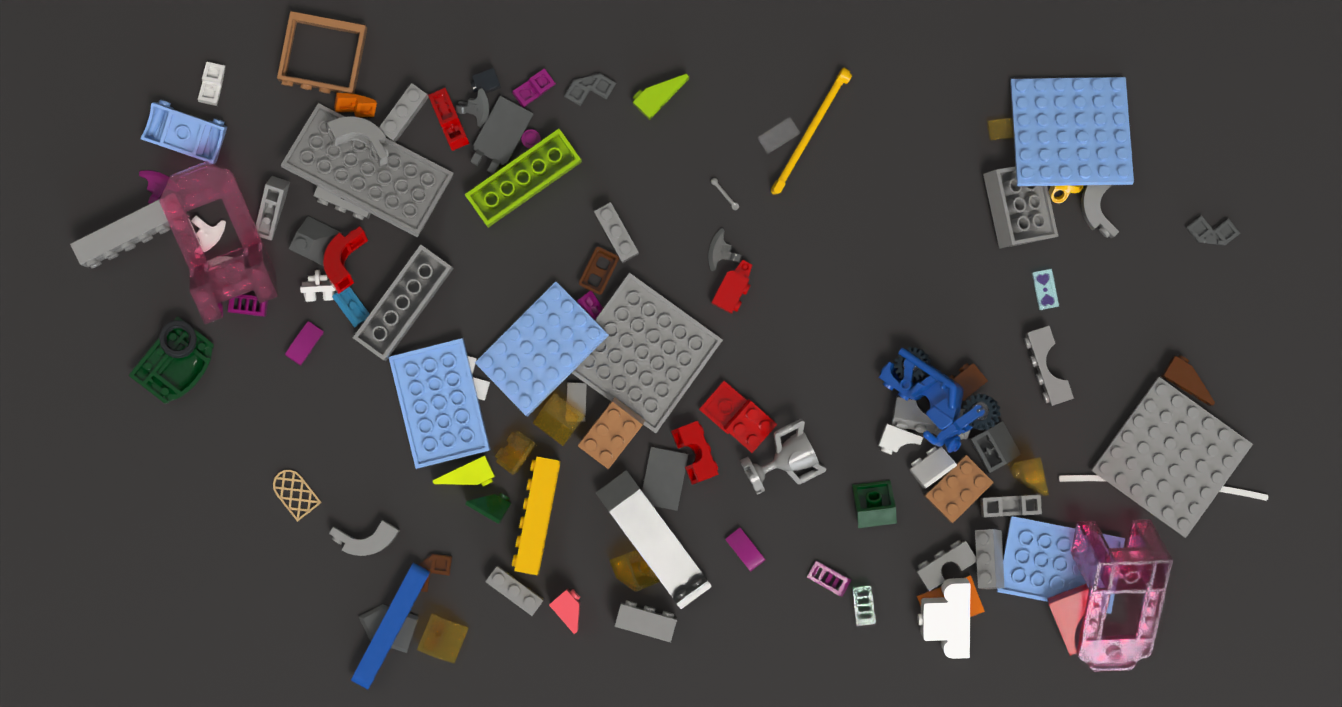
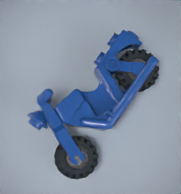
[879,347,1001,453]

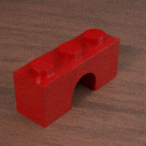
[671,421,719,485]

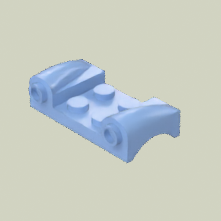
[141,100,227,164]

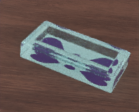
[1032,269,1059,310]

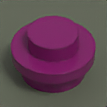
[521,129,541,149]

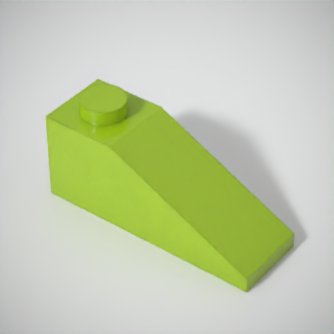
[633,74,689,120]

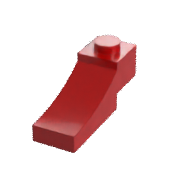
[428,88,470,151]

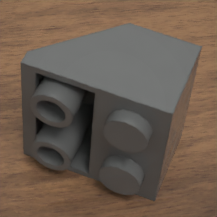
[969,421,1021,473]

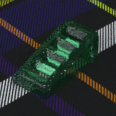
[851,585,876,626]

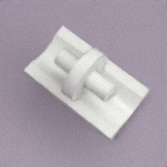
[300,270,335,302]

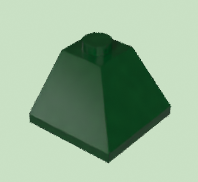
[465,492,512,524]

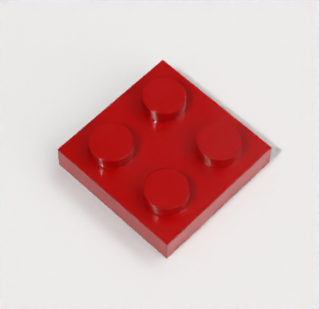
[699,381,747,434]
[724,399,777,453]

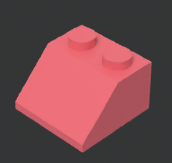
[549,589,580,634]

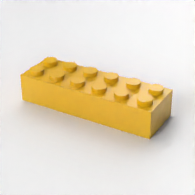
[512,457,561,575]

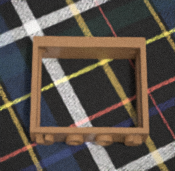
[277,11,367,94]

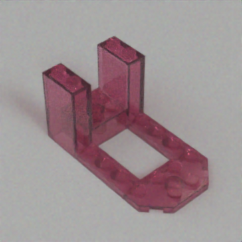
[159,161,278,324]
[1071,519,1173,672]

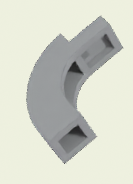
[326,117,389,166]
[1081,185,1119,238]
[329,520,400,556]

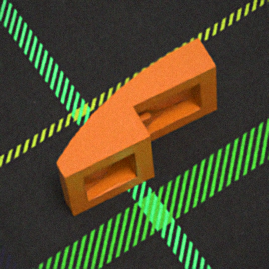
[334,93,377,117]

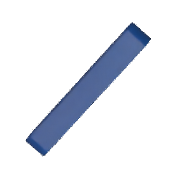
[351,562,431,690]

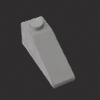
[253,176,290,241]

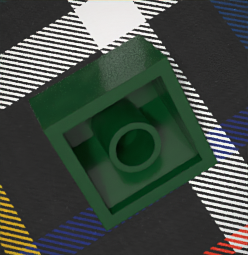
[852,480,897,528]

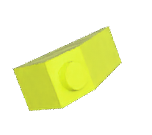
[432,456,496,486]

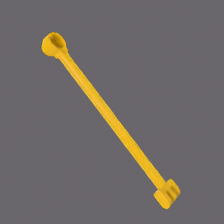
[770,67,852,194]

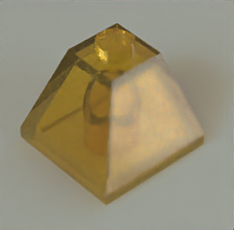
[610,549,661,592]

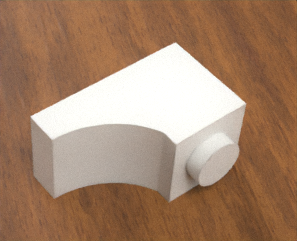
[878,424,923,455]

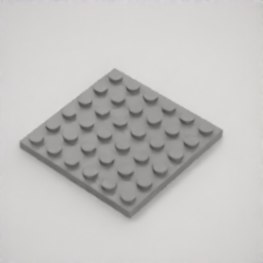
[572,273,723,433]
[1091,377,1253,538]

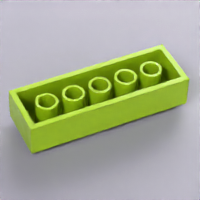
[465,129,582,228]

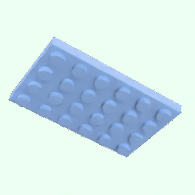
[475,282,609,417]
[389,338,491,469]
[997,516,1125,614]

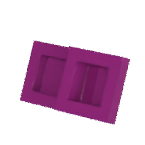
[512,68,556,108]
[285,321,324,366]
[725,528,765,572]

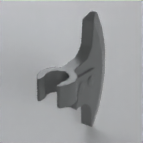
[456,88,489,128]
[708,228,742,271]

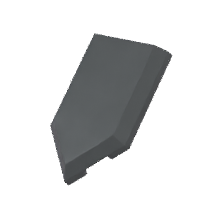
[359,604,419,653]

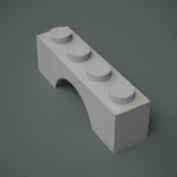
[1024,326,1074,406]
[891,397,970,440]

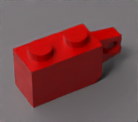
[711,260,752,314]

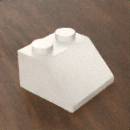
[909,446,957,488]

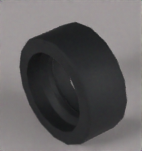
[159,320,197,358]

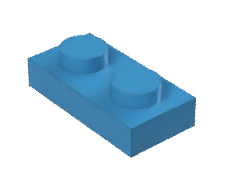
[332,286,370,328]

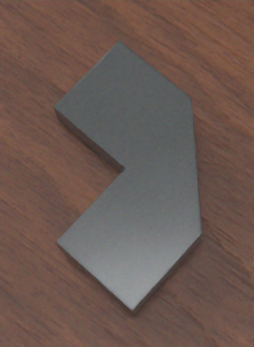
[564,73,616,107]
[1186,215,1240,246]

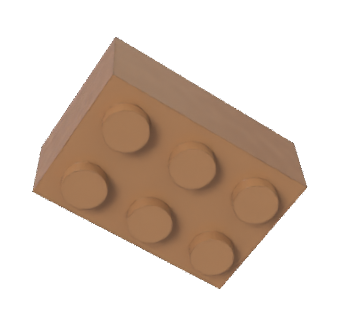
[578,397,645,469]
[924,455,994,523]

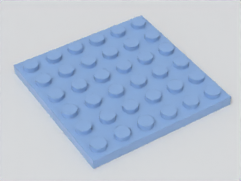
[1010,77,1134,186]

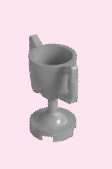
[740,419,826,495]

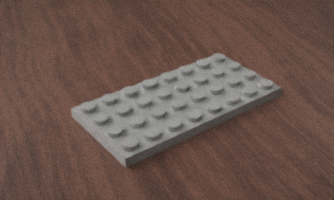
[281,103,454,237]

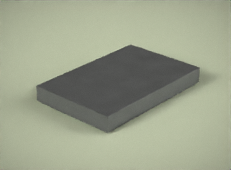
[642,447,689,511]

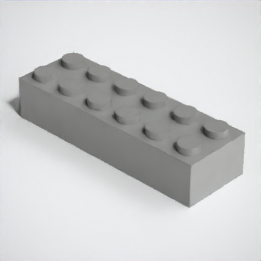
[70,192,190,269]
[353,245,454,361]

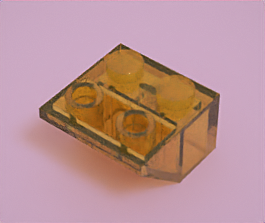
[417,613,469,663]

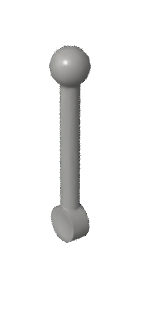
[711,178,739,210]

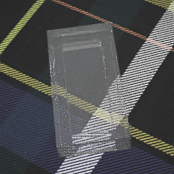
[758,117,800,154]

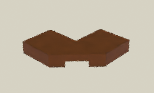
[419,554,452,592]

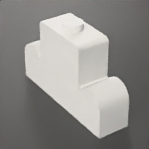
[918,578,970,658]

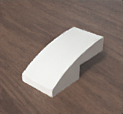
[198,62,225,106]

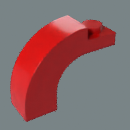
[323,226,368,294]

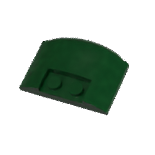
[128,316,214,404]

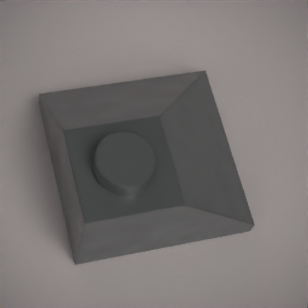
[289,216,342,266]

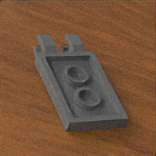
[470,96,534,174]

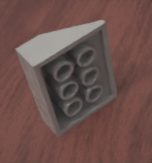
[983,166,1058,249]

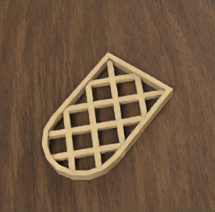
[273,470,322,522]

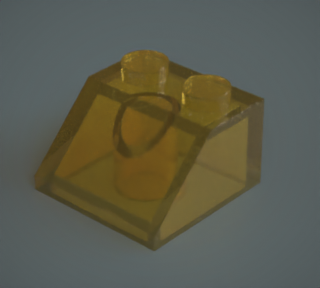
[533,393,586,446]
[495,431,537,475]
[1011,457,1049,496]

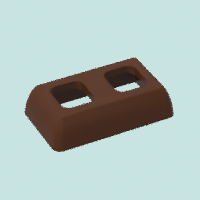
[579,247,619,295]

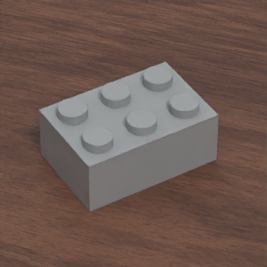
[615,600,677,643]

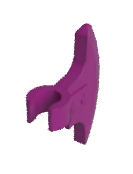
[139,170,180,204]

